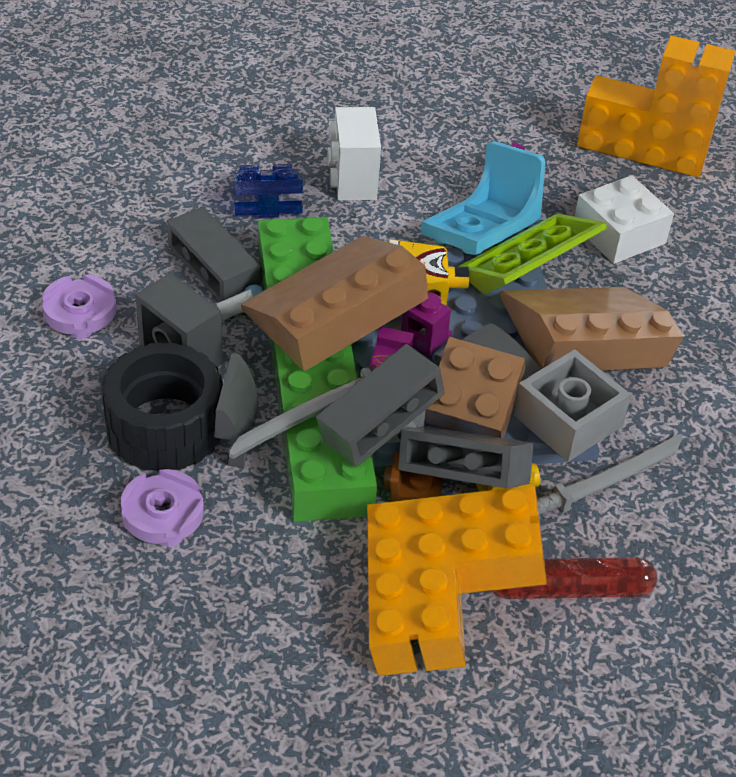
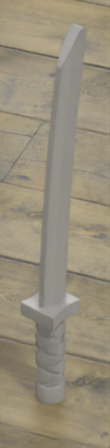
[229,367,371,459]
[537,434,683,515]

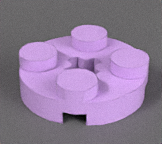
[42,275,117,339]
[121,469,204,547]

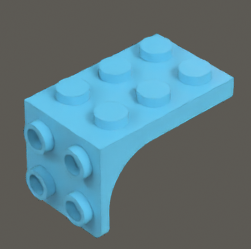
[421,141,545,255]

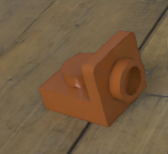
[384,452,444,502]

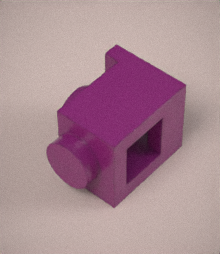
[401,293,452,357]

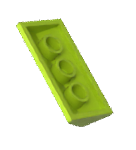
[458,213,607,295]

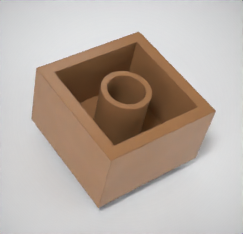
[425,337,525,438]

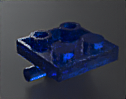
[232,164,303,218]

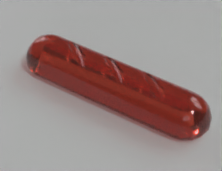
[491,557,658,599]

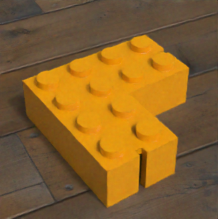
[577,35,736,178]
[367,485,547,675]

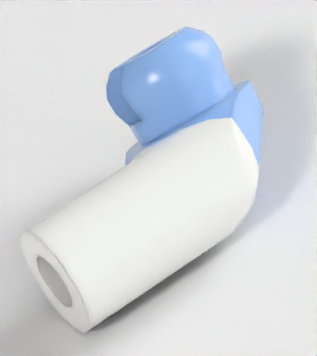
[217,284,263,320]

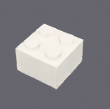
[327,107,381,200]
[575,175,674,264]

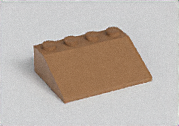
[241,236,429,372]
[499,287,684,371]

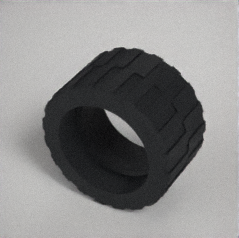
[102,343,223,471]

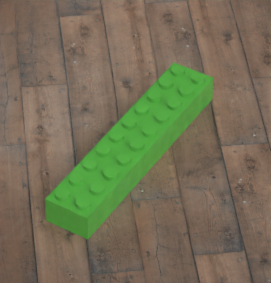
[258,217,377,522]

